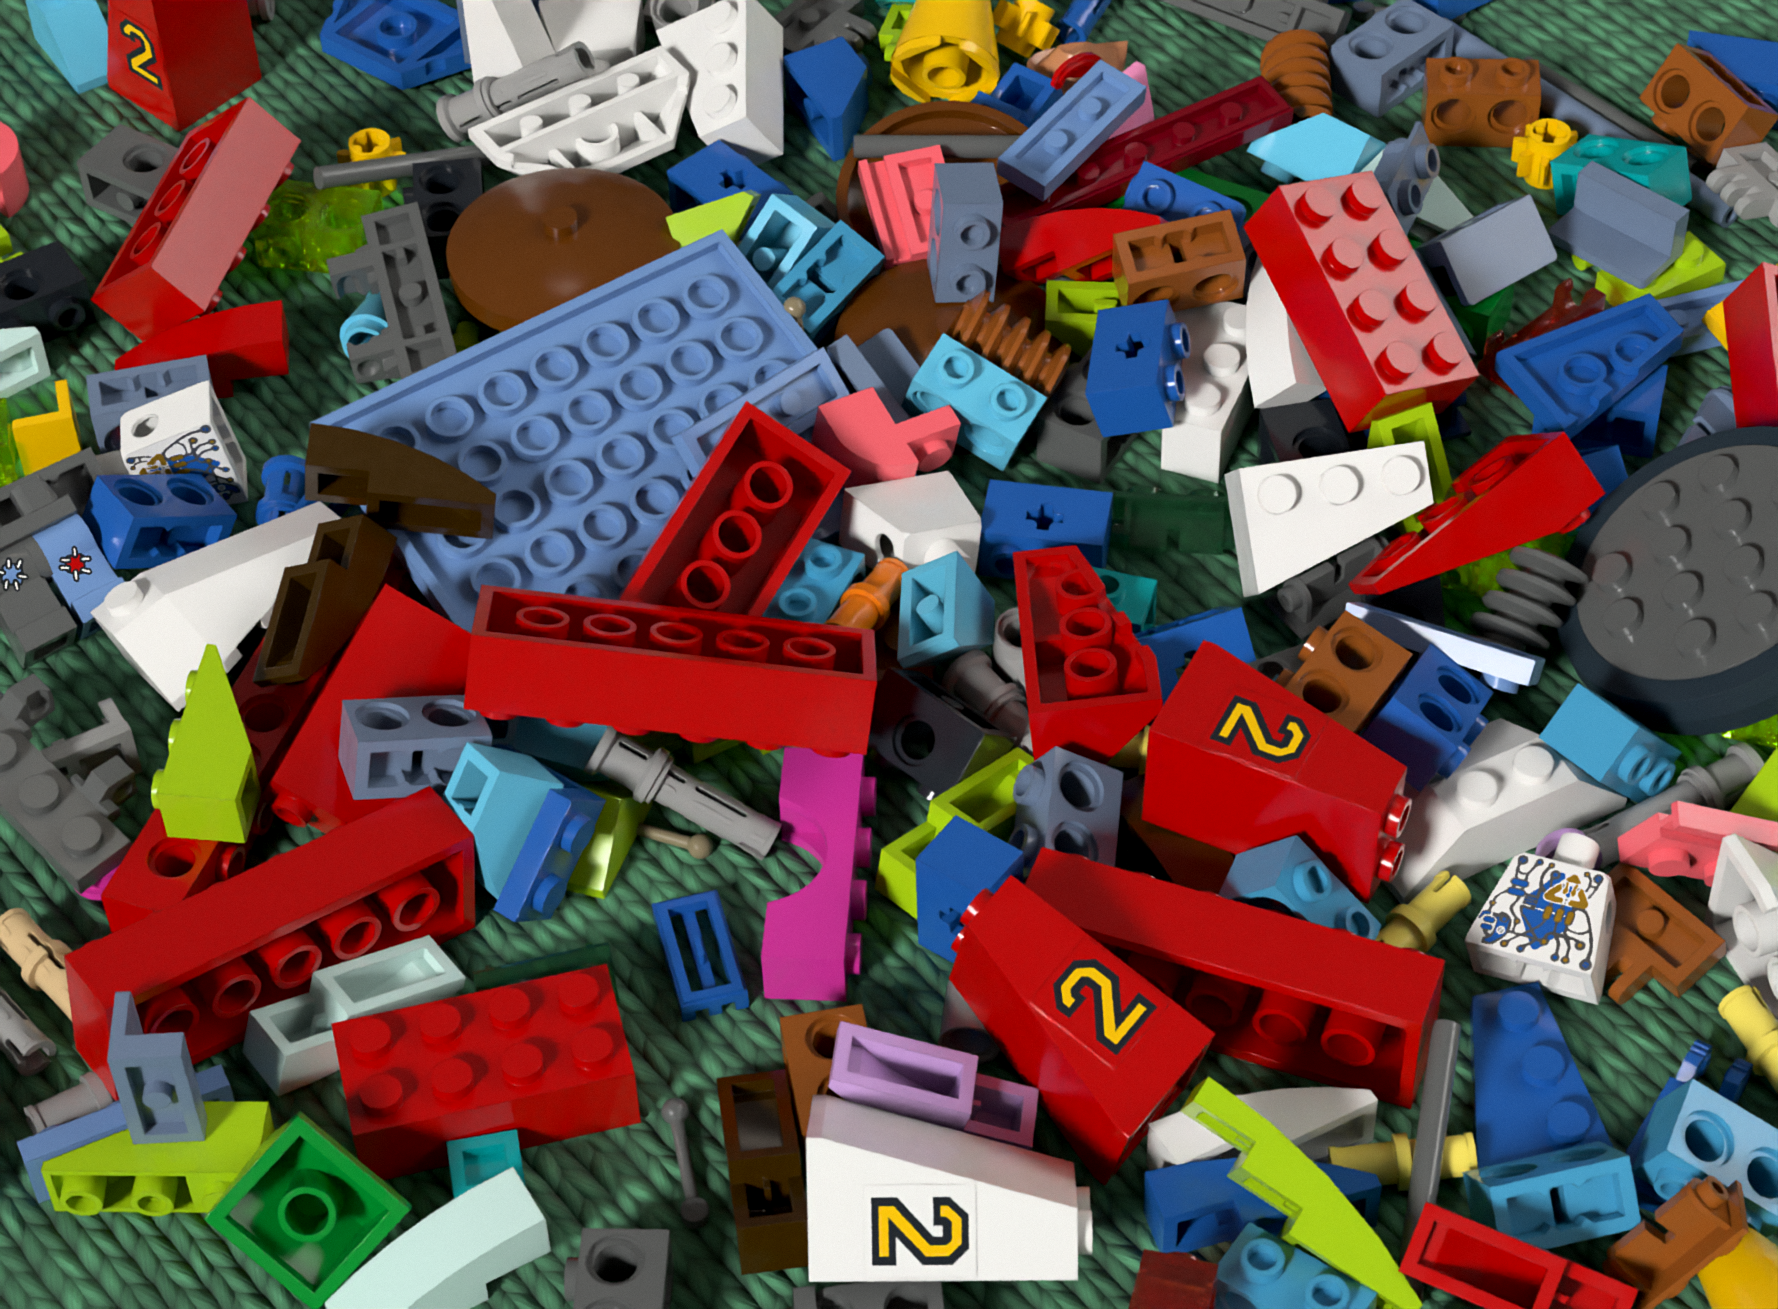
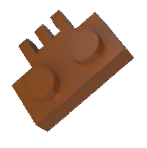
[1603,863,1727,1005]

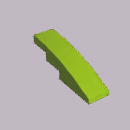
[1180,1076,1423,1309]

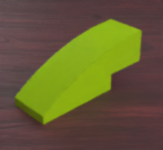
[875,747,1034,919]

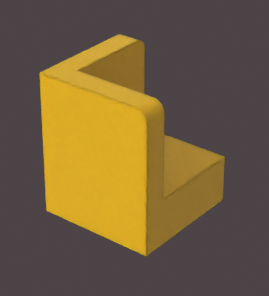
[11,379,83,476]

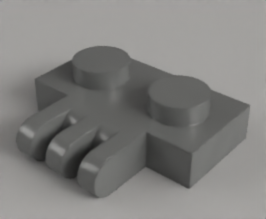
[773,0,877,64]

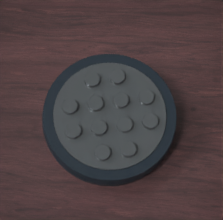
[1555,426,1778,735]

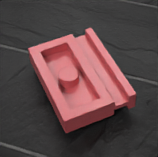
[858,145,945,271]
[1617,801,1778,887]

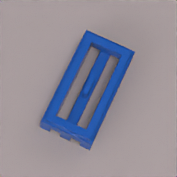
[652,889,749,1022]

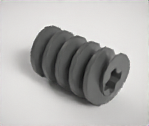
[1466,546,1589,690]

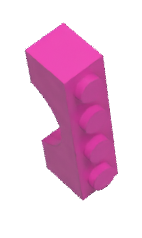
[761,747,877,1002]

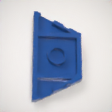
[320,0,472,90]

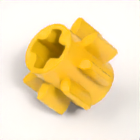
[992,0,1060,59]
[1511,118,1578,189]
[336,128,406,198]

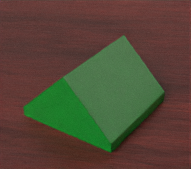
[204,1111,412,1309]

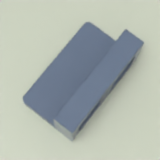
[1548,161,1690,289]
[1414,194,1557,306]
[827,328,920,424]
[107,991,207,1144]

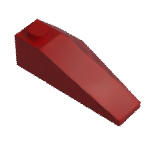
[1348,431,1606,595]
[1013,545,1163,765]

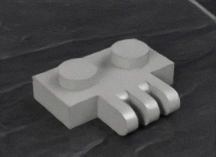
[1706,142,1778,228]

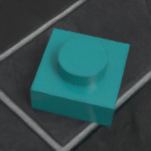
[446,1129,526,1199]

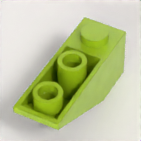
[151,644,262,843]
[41,1101,275,1216]

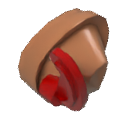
[1026,41,1128,94]

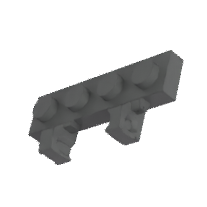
[1157,0,1352,54]
[326,202,457,383]
[0,673,138,894]

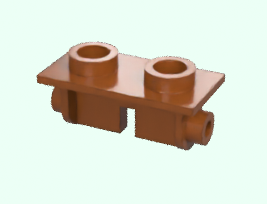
[1602,1176,1749,1309]

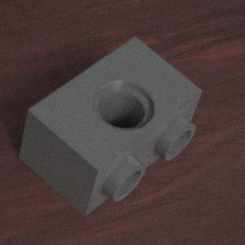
[76,124,179,225]

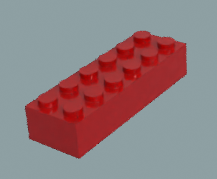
[463,584,877,758]
[64,786,475,1101]
[1025,847,1445,1109]

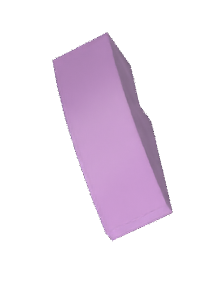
[828,1021,1039,1151]

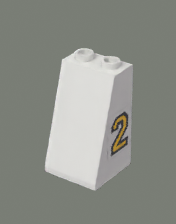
[806,1095,1092,1282]

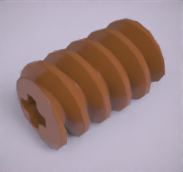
[1260,29,1333,135]
[945,290,1071,408]

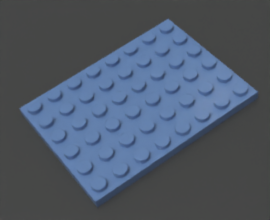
[310,229,918,633]

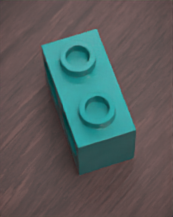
[1550,134,1692,215]

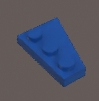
[1494,293,1684,440]
[1470,982,1614,1168]

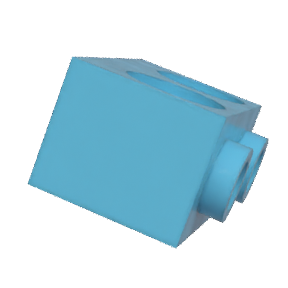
[901,333,1047,472]

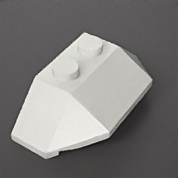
[468,46,691,176]
[1382,718,1627,905]

